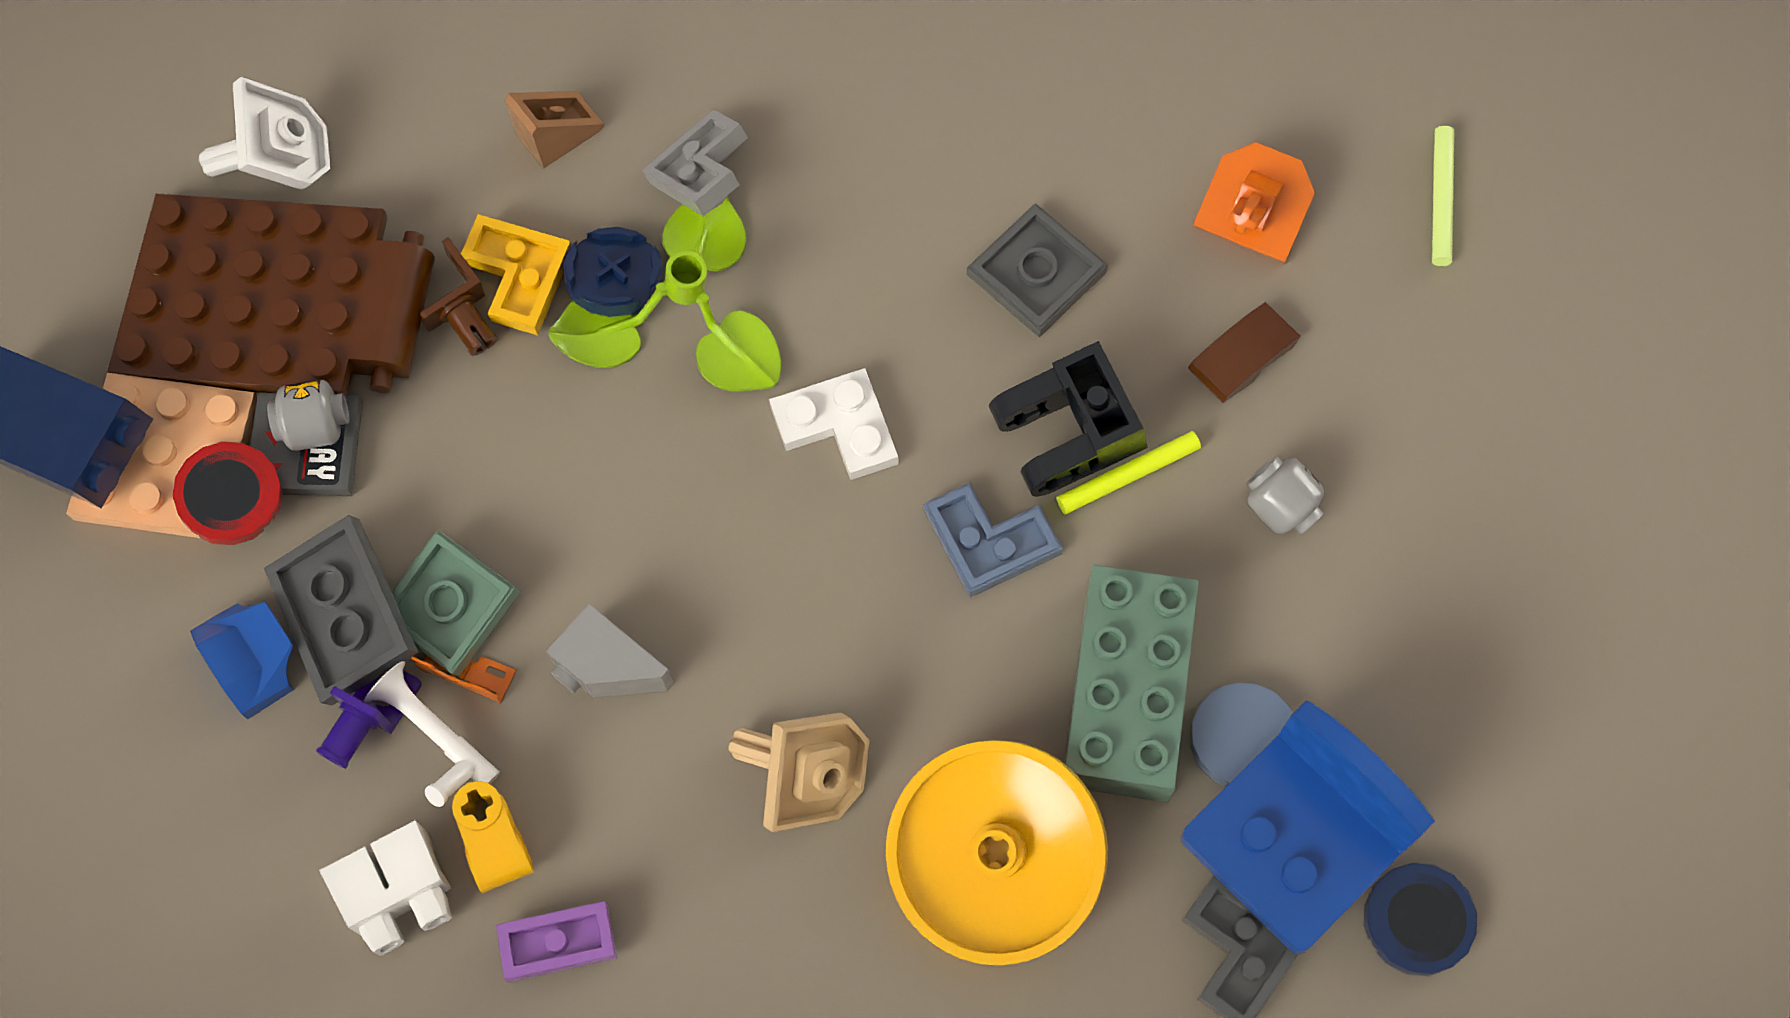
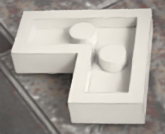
[769,368,899,480]

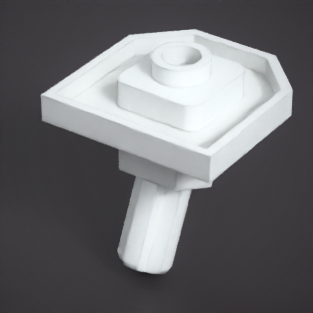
[199,77,330,190]

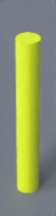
[1056,431,1201,515]

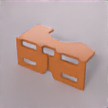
[411,655,517,704]

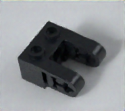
[988,341,1148,497]

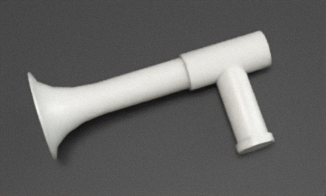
[364,661,500,807]

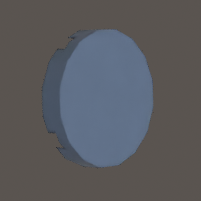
[1190,683,1293,786]

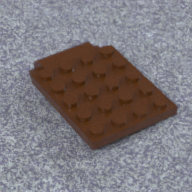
[107,194,435,399]

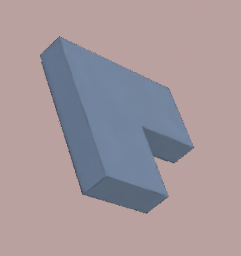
[923,483,1063,598]

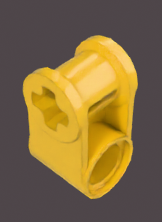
[452,781,534,893]

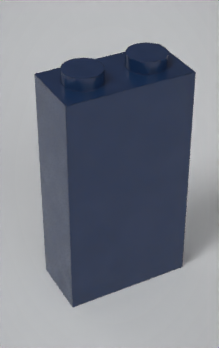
[0,346,153,509]

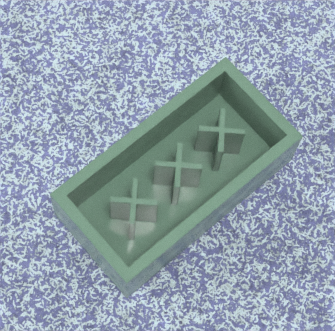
[1064,565,1199,803]

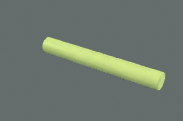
[1432,126,1454,266]

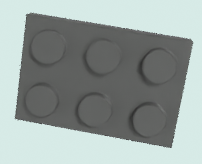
[264,515,418,706]

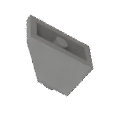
[546,604,674,698]

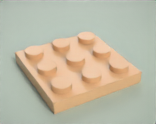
[66,373,257,538]

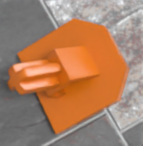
[1193,142,1315,263]

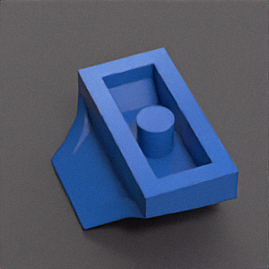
[190,601,294,720]

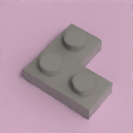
[642,109,748,217]

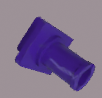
[316,670,422,769]

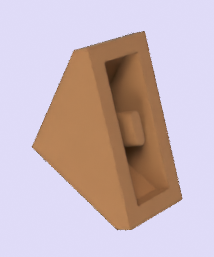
[504,91,604,168]

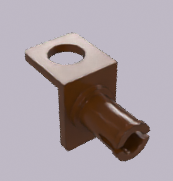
[420,237,498,356]

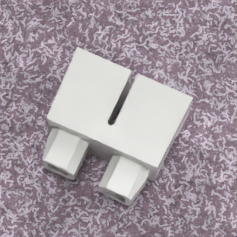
[319,820,452,956]

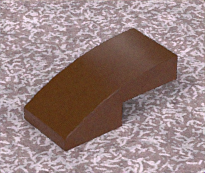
[1188,302,1301,403]

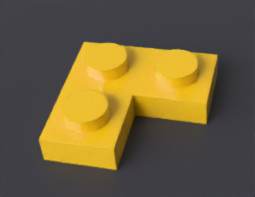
[461,214,572,336]

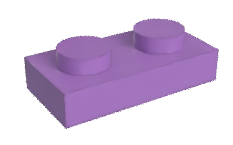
[496,901,617,982]

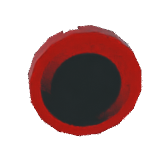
[173,442,282,545]

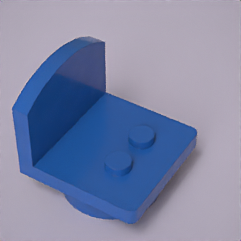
[1181,700,1435,954]

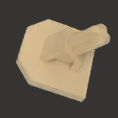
[728,713,870,832]

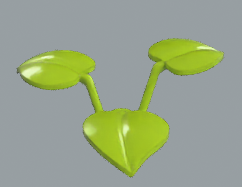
[548,196,781,392]

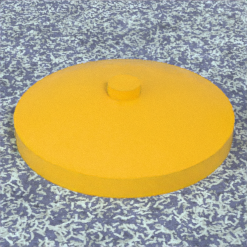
[886,740,1108,965]

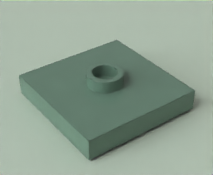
[392,530,521,677]

